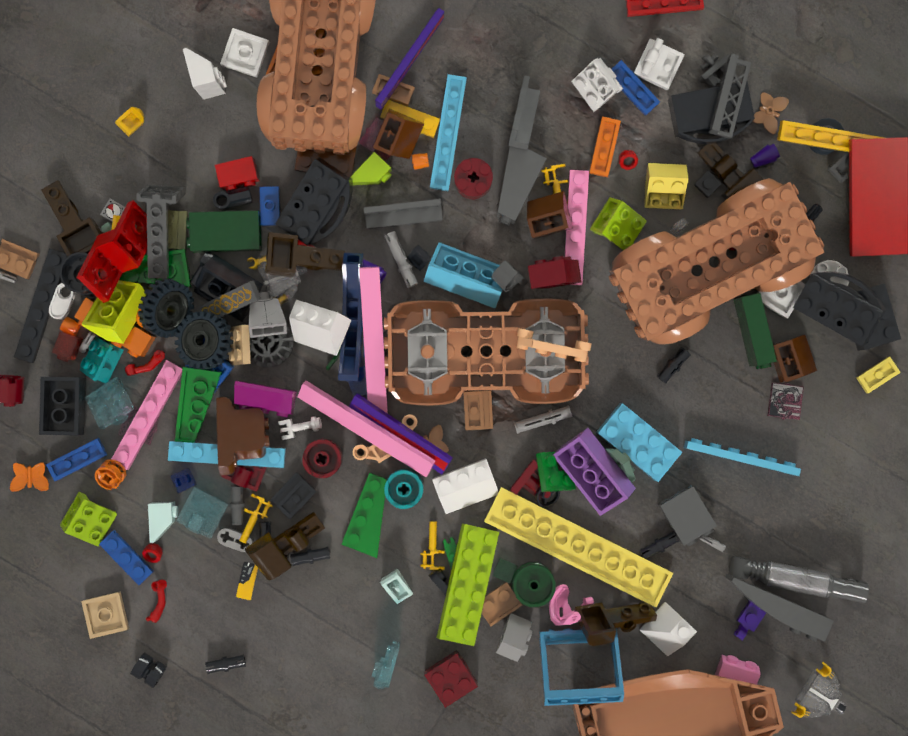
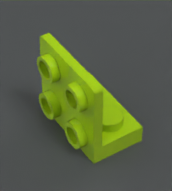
[590,197,647,251]
[60,492,117,546]

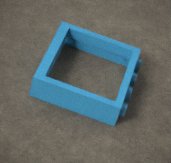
[539,628,624,706]

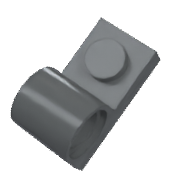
[491,260,529,292]

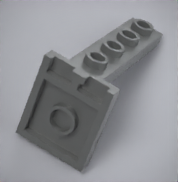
[137,185,186,279]

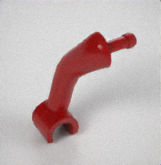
[125,350,165,376]
[146,579,167,623]

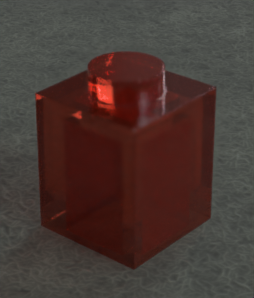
[52,331,83,362]

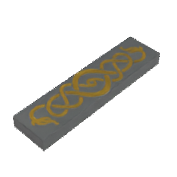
[197,280,261,317]

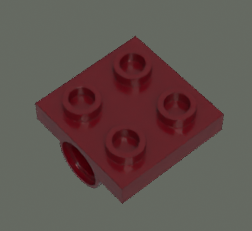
[221,465,268,492]

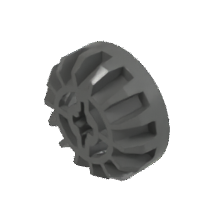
[248,323,294,367]

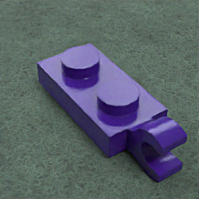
[733,601,766,640]

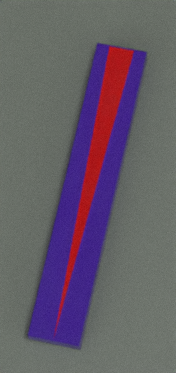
[375,8,445,110]
[349,393,453,474]

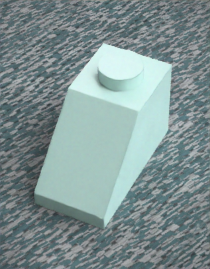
[148,501,179,543]

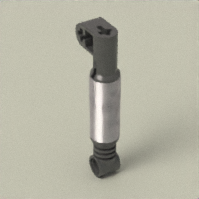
[728,556,869,603]

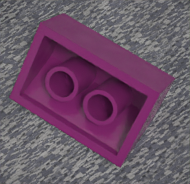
[234,381,297,417]

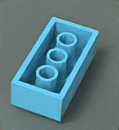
[596,403,682,482]

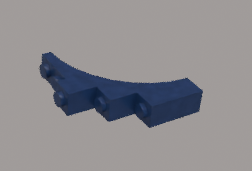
[338,253,364,381]

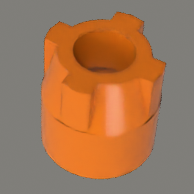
[412,153,429,170]
[60,317,81,336]

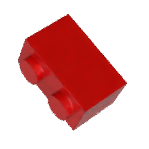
[215,156,260,191]

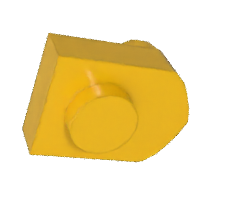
[115,107,145,136]

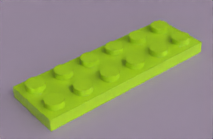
[436,523,499,646]

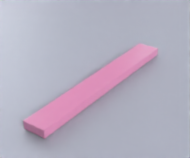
[359,267,388,414]
[298,381,435,477]

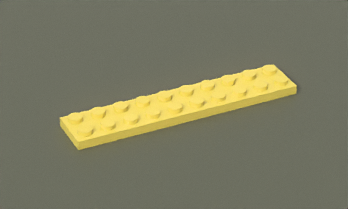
[484,487,673,608]

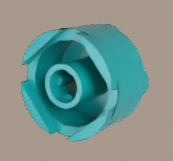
[384,469,424,509]

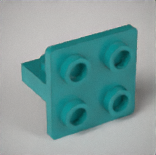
[80,336,124,384]

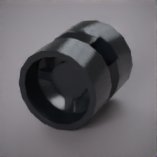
[130,652,167,688]

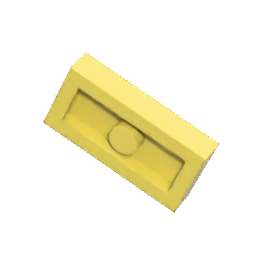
[856,356,901,393]

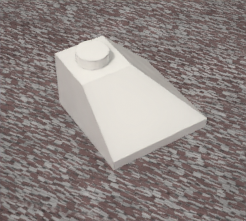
[639,602,697,656]

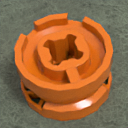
[95,459,126,490]

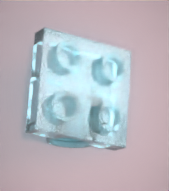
[85,377,134,430]
[176,487,229,539]

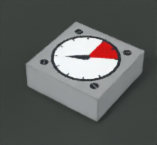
[100,198,125,221]

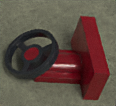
[510,459,560,508]

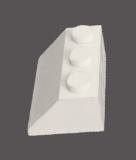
[183,48,227,99]
[289,300,351,356]
[432,458,499,514]

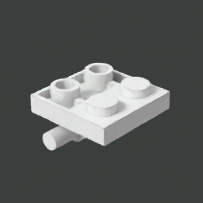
[634,38,685,91]
[571,58,623,112]

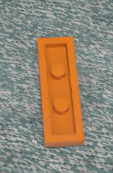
[589,116,621,178]

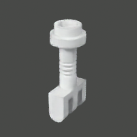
[278,416,322,440]

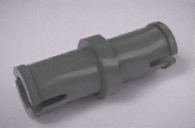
[230,485,245,525]

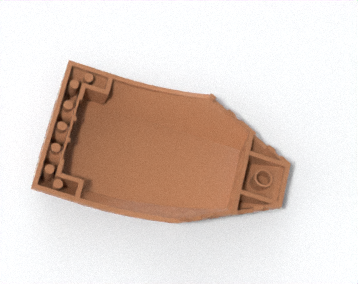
[573,669,784,736]

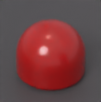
[618,150,638,170]
[142,543,163,563]

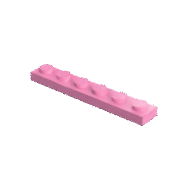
[564,170,589,286]
[111,360,183,470]

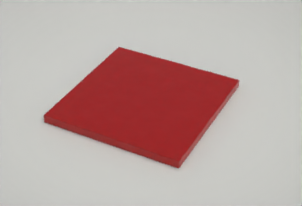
[849,137,908,256]

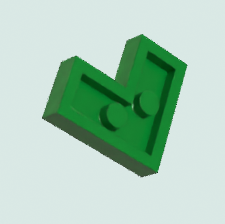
[536,452,576,492]

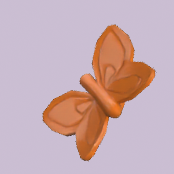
[10,462,49,492]

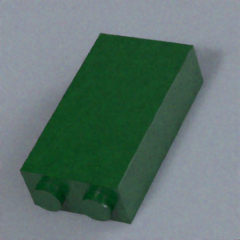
[186,211,262,253]
[734,293,777,369]

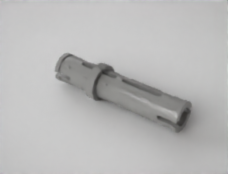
[384,231,419,288]
[514,405,572,434]

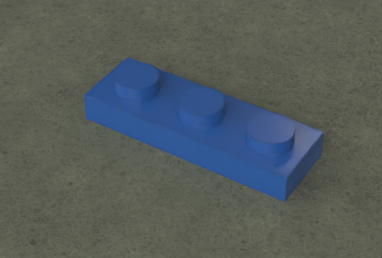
[612,60,660,116]
[46,438,108,482]
[99,530,154,585]

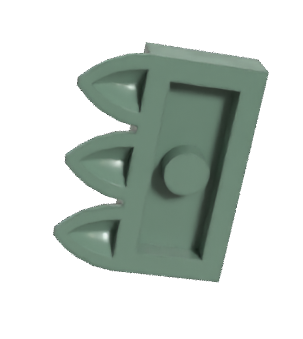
[605,448,636,483]

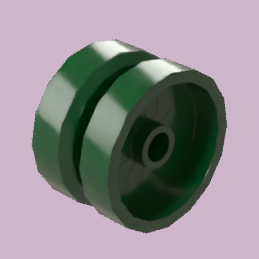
[512,562,556,607]

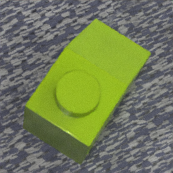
[350,152,392,185]

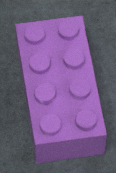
[553,428,636,516]

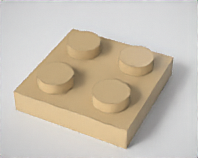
[228,325,251,365]
[81,591,129,639]

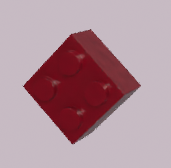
[528,256,582,289]
[424,650,478,708]

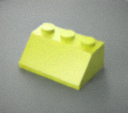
[82,280,146,344]

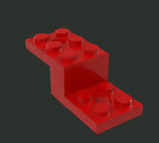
[77,200,147,303]

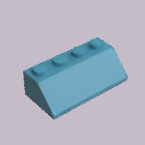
[423,242,502,308]

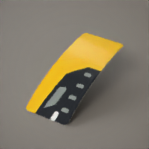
[236,562,258,600]

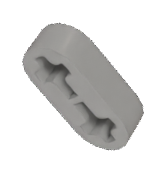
[217,528,254,552]

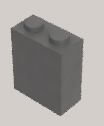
[657,485,717,546]

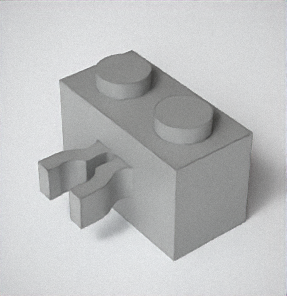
[496,613,533,662]

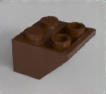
[373,108,424,159]
[527,191,573,239]
[773,334,817,383]

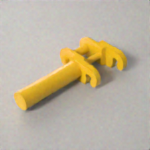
[541,164,568,194]
[239,494,273,544]
[420,521,445,570]

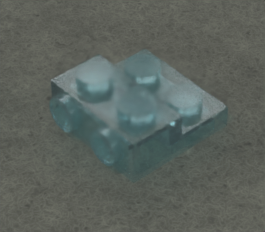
[371,641,400,689]

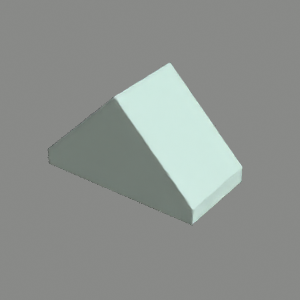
[380,569,413,604]

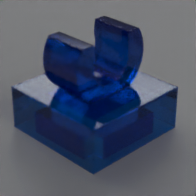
[170,468,197,493]

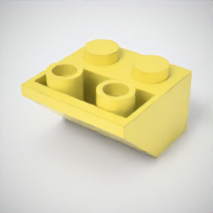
[644,163,688,209]

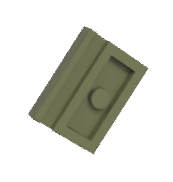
[168,210,188,250]

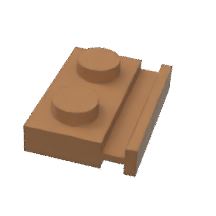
[0,239,40,279]
[463,391,493,430]
[482,581,522,627]

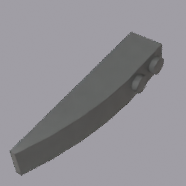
[725,574,834,642]

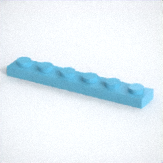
[430,74,467,191]
[683,438,801,476]
[168,441,286,468]

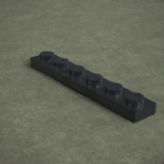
[14,248,67,363]

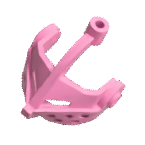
[549,584,594,626]

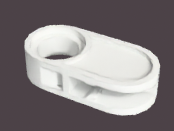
[49,283,76,320]

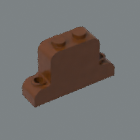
[216,397,270,476]

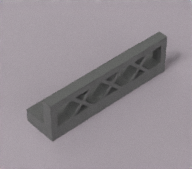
[708,53,751,139]
[508,75,540,150]
[364,199,443,229]

